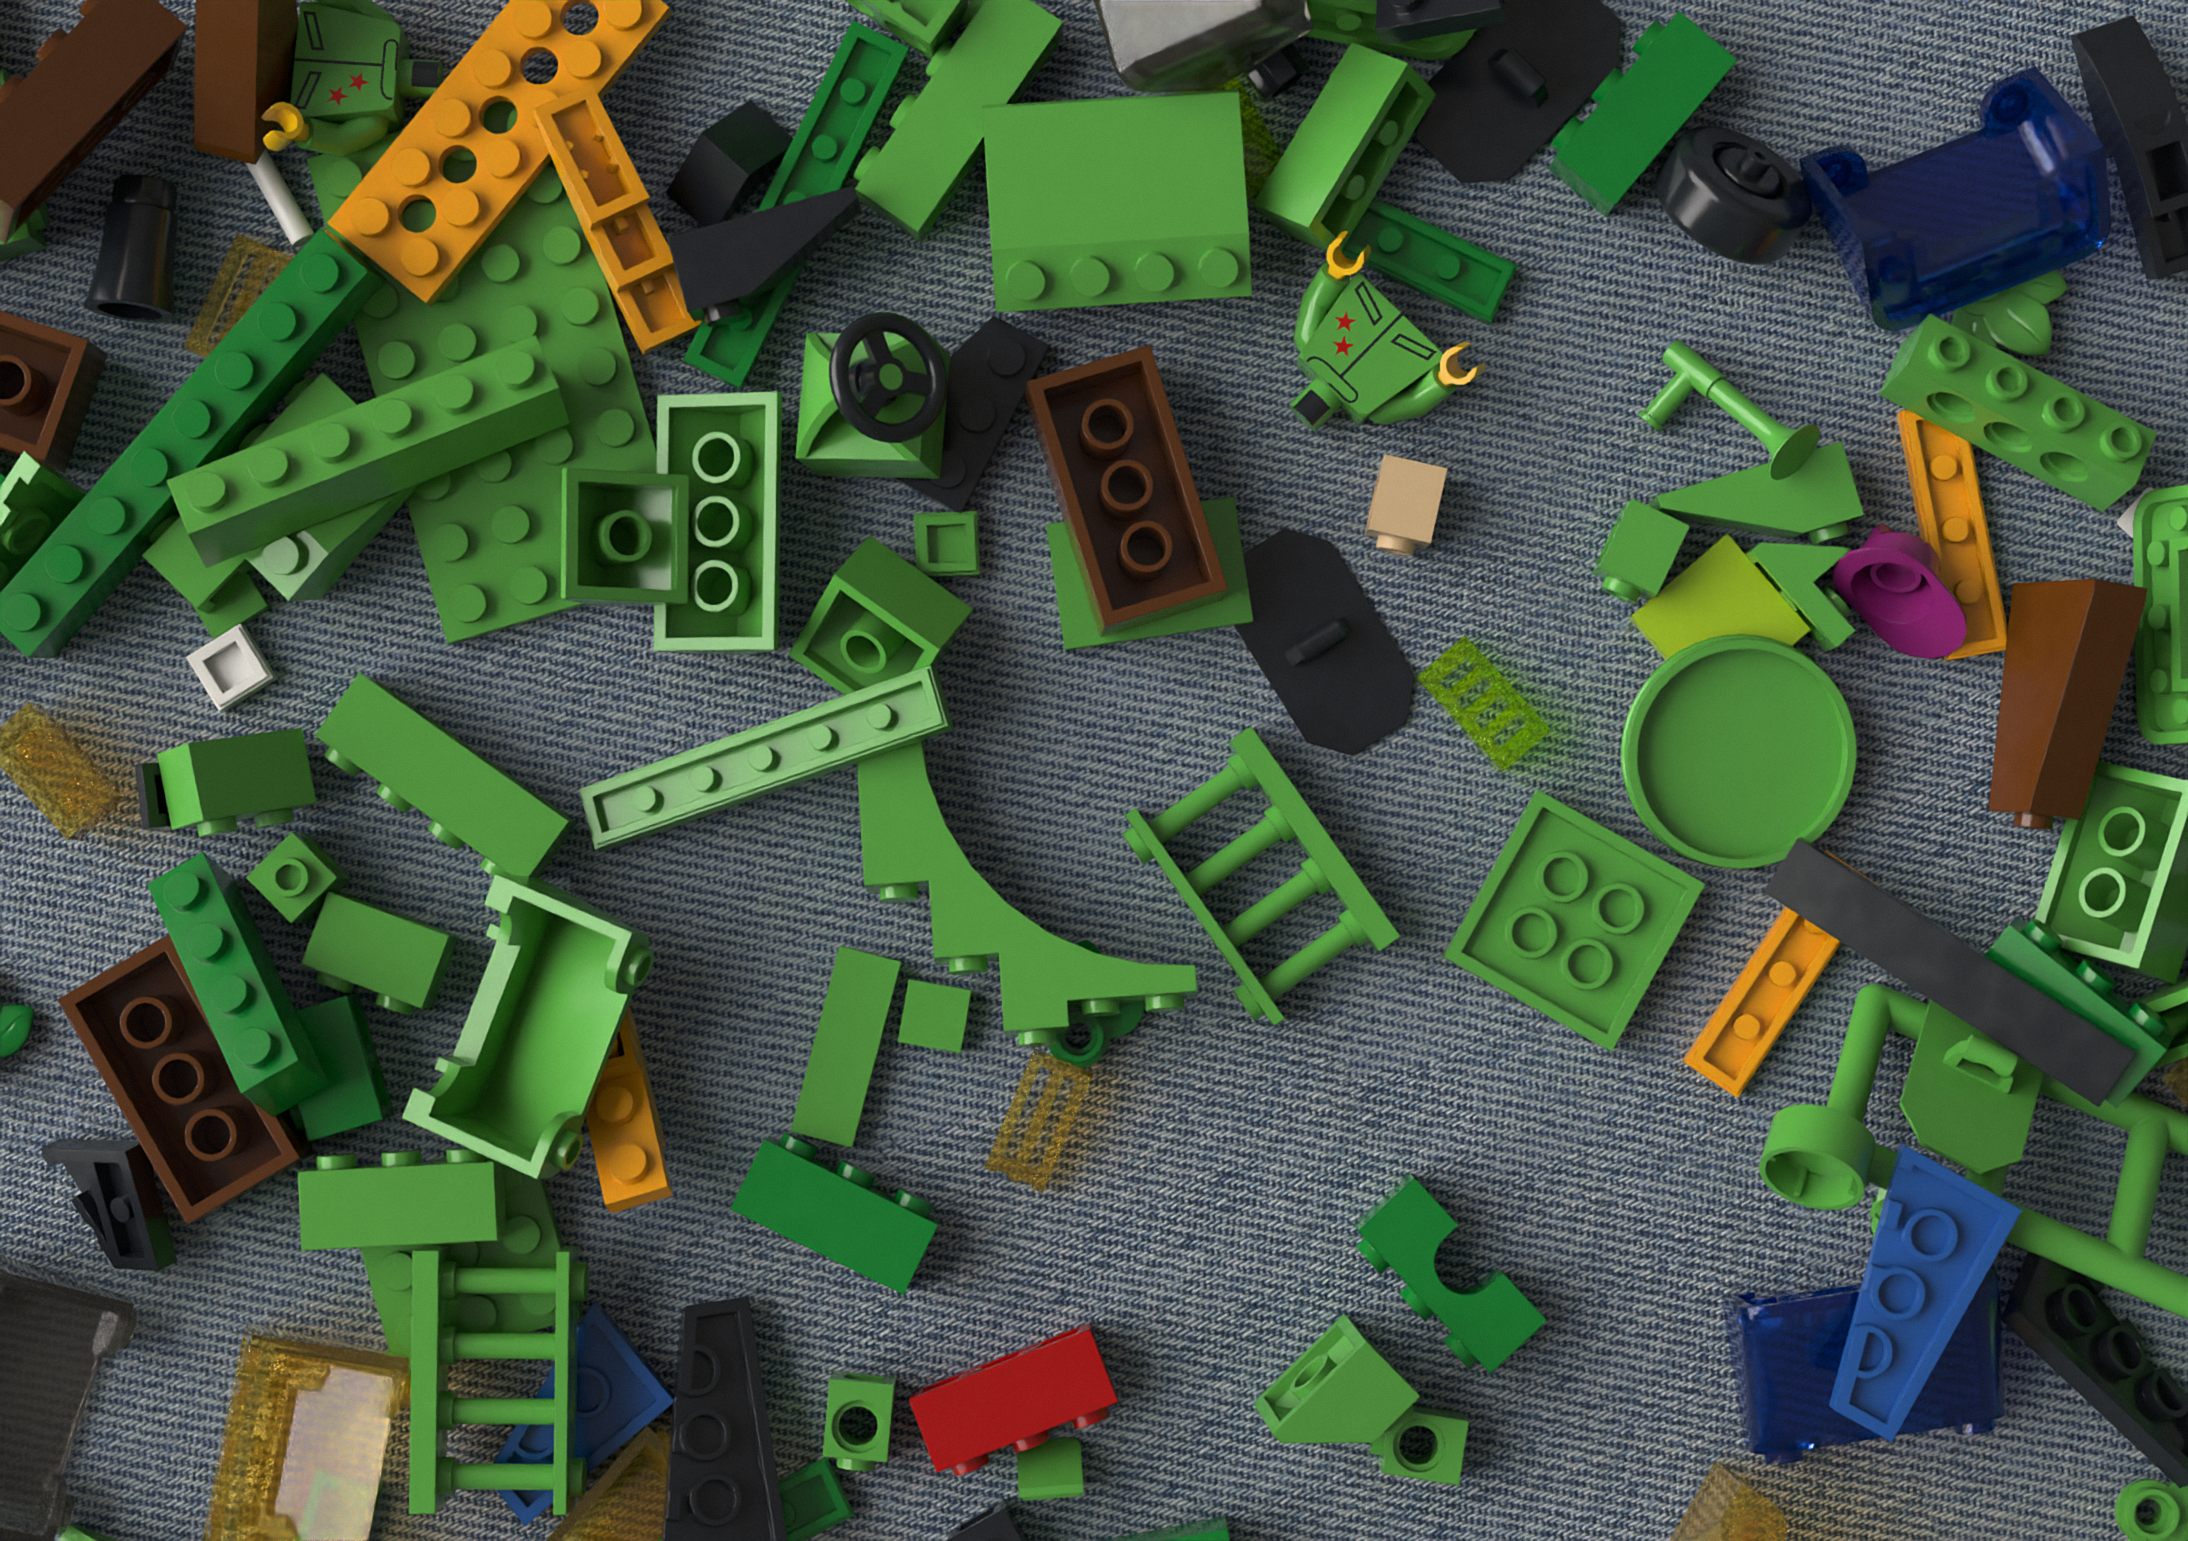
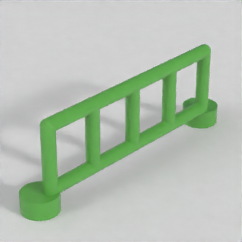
[1759,983,2188,1319]

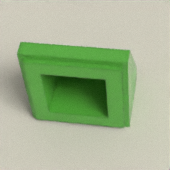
[1017,1437,1084,1501]

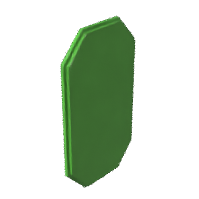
[1899,999,2044,1175]

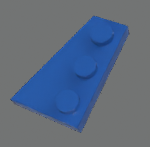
[493,1300,674,1526]

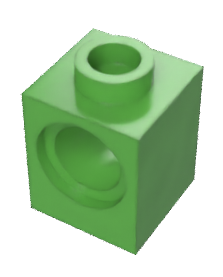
[1591,498,1690,604]
[246,832,353,923]
[822,1371,898,1471]
[1369,1404,1469,1485]

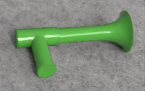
[1638,340,1820,480]

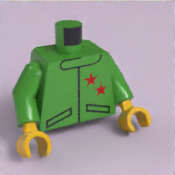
[261,0,443,157]
[1289,231,1486,432]

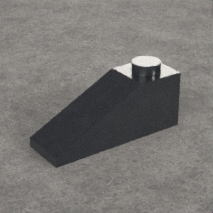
[667,185,861,327]

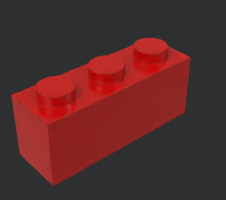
[909,1322,1118,1476]

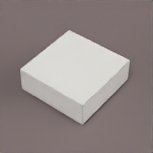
[186,624,278,712]

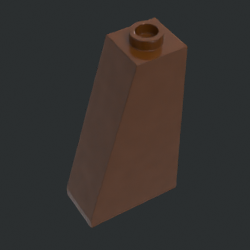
[194,0,299,165]
[1988,579,2147,830]

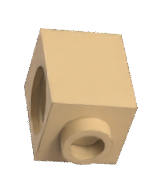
[1364,454,1448,556]

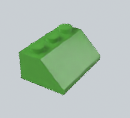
[2035,761,2188,985]

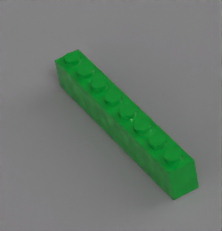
[0,228,387,658]

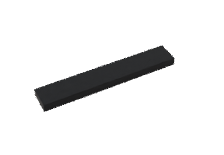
[1764,837,2136,1107]

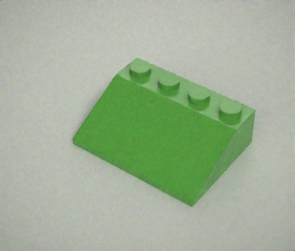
[982,89,1252,313]

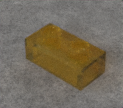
[0,702,126,841]

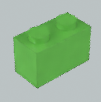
[157,728,317,838]
[301,891,460,1016]

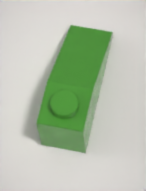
[1648,441,1864,545]
[244,483,421,601]

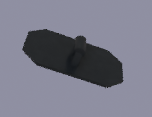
[1416,0,1620,184]
[1234,528,1415,756]

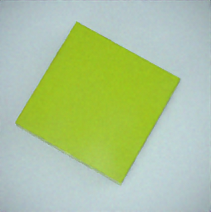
[1629,534,1811,661]

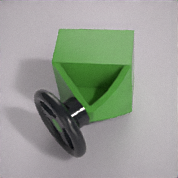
[795,312,950,479]

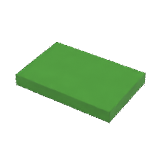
[1046,496,1253,651]

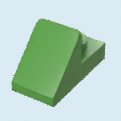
[1745,542,1856,652]

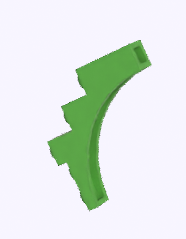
[857,740,1197,1047]

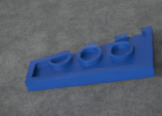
[1829,1142,2022,1442]

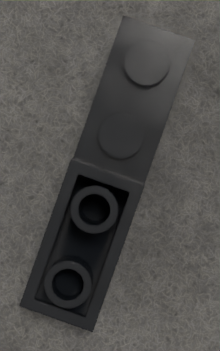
[2070,15,2188,279]

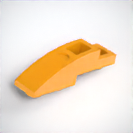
[586,1005,673,1214]

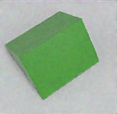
[561,468,689,607]

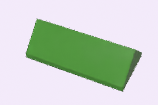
[653,392,782,656]

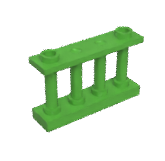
[1122,726,1400,1026]
[409,1245,589,1515]

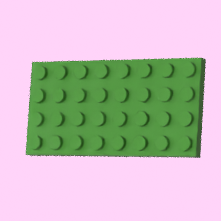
[306,101,657,645]

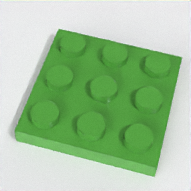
[1442,790,1705,1052]
[360,1156,584,1372]

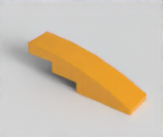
[533,83,701,355]

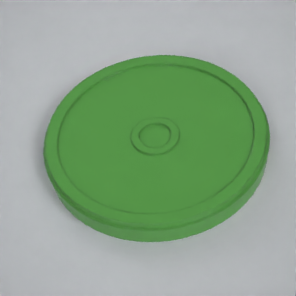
[1621,634,1857,869]

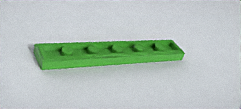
[579,665,954,852]

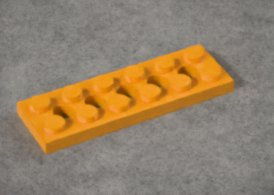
[327,0,672,307]

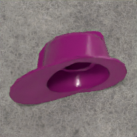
[1832,524,1968,659]

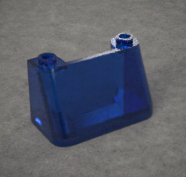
[1799,66,2112,331]
[1721,1265,2005,1465]

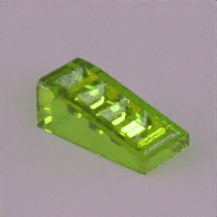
[1415,636,1551,773]

